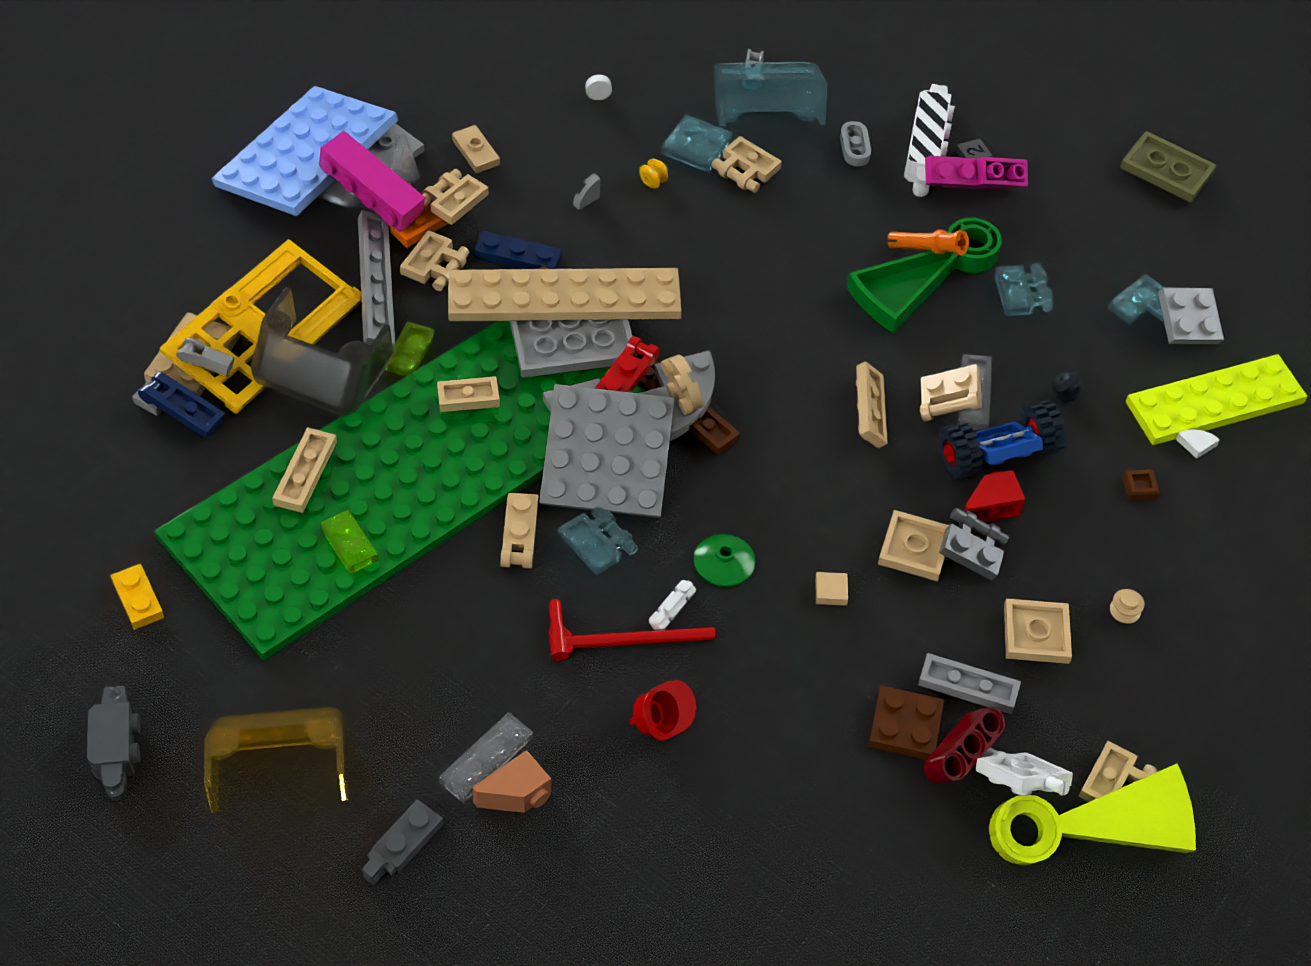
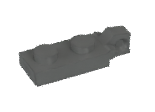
[362,799,444,886]

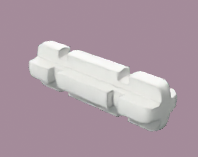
[649,580,696,631]

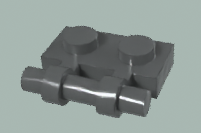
[939,508,1009,581]

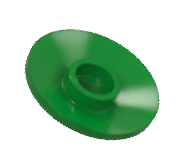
[694,534,755,587]

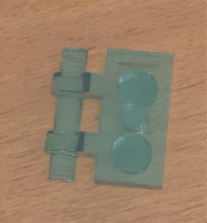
[994,263,1054,316]
[559,506,638,576]

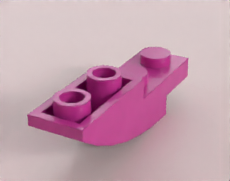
[925,156,1028,189]

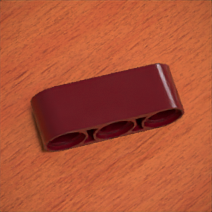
[924,707,1005,784]

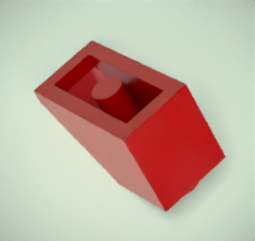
[964,470,1025,523]

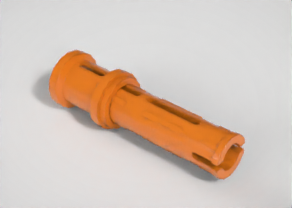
[888,229,969,256]

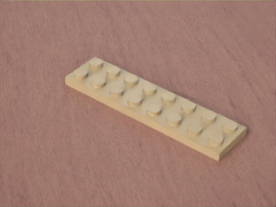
[448,268,681,321]

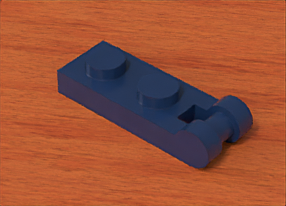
[138,371,225,439]

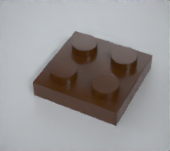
[868,685,944,760]

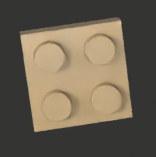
[878,510,949,581]
[1004,598,1072,664]

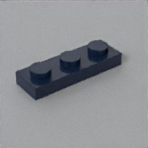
[474,231,562,269]

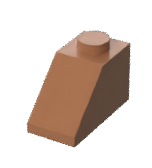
[472,750,551,813]

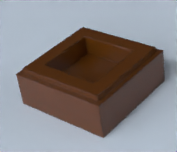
[1122,469,1160,501]

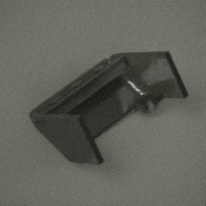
[251,287,394,415]

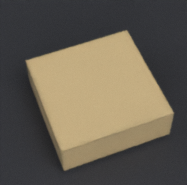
[815,572,848,605]

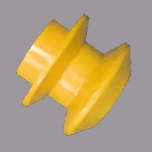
[639,158,668,189]

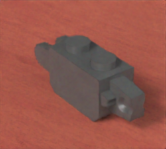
[87,686,140,801]

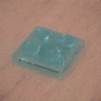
[661,114,733,173]

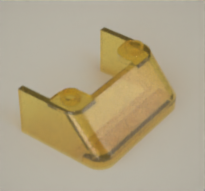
[204,707,349,813]

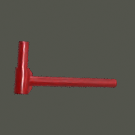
[549,599,715,661]

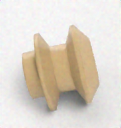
[1110,589,1145,624]

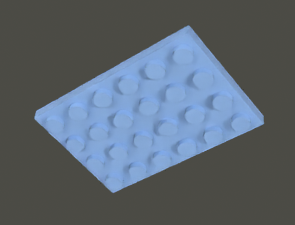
[212,86,398,216]

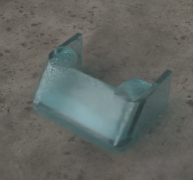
[714,62,828,126]

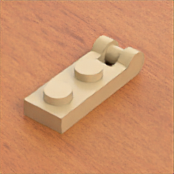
[501,493,538,569]

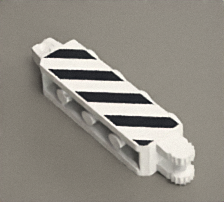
[904,84,955,197]

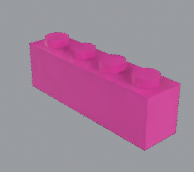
[319,130,425,232]

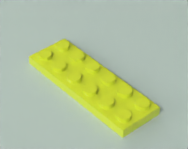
[1126,354,1308,446]

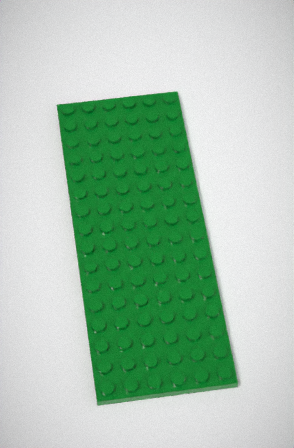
[154,321,645,661]

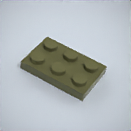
[1120,131,1217,203]

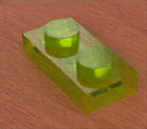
[384,321,435,376]
[320,510,378,574]

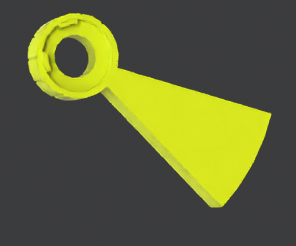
[989,763,1196,866]

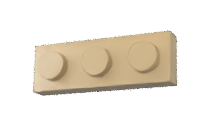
[856,361,888,448]
[272,427,337,513]

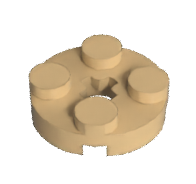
[660,354,703,416]

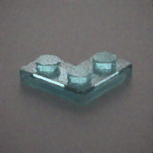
[1108,274,1165,324]

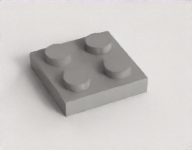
[1158,288,1224,344]

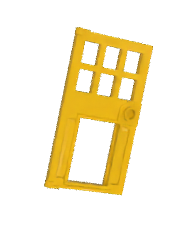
[159,239,362,414]

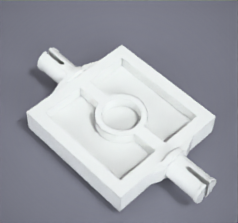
[976,748,1073,796]

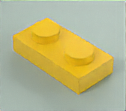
[110,563,164,630]

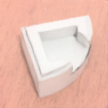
[1176,429,1220,459]

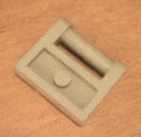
[920,364,982,422]

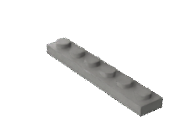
[358,210,395,351]

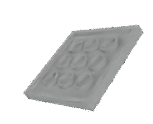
[510,319,637,378]
[539,384,675,518]

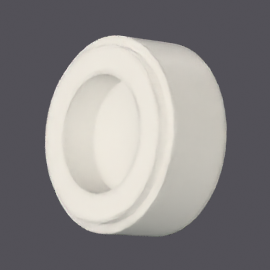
[585,75,612,100]

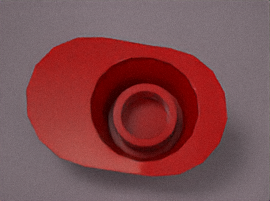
[628,680,696,741]

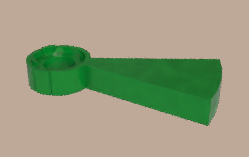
[847,217,1002,333]

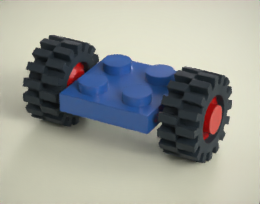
[937,400,1067,480]

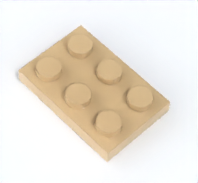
[144,312,240,396]

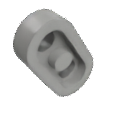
[840,121,871,166]

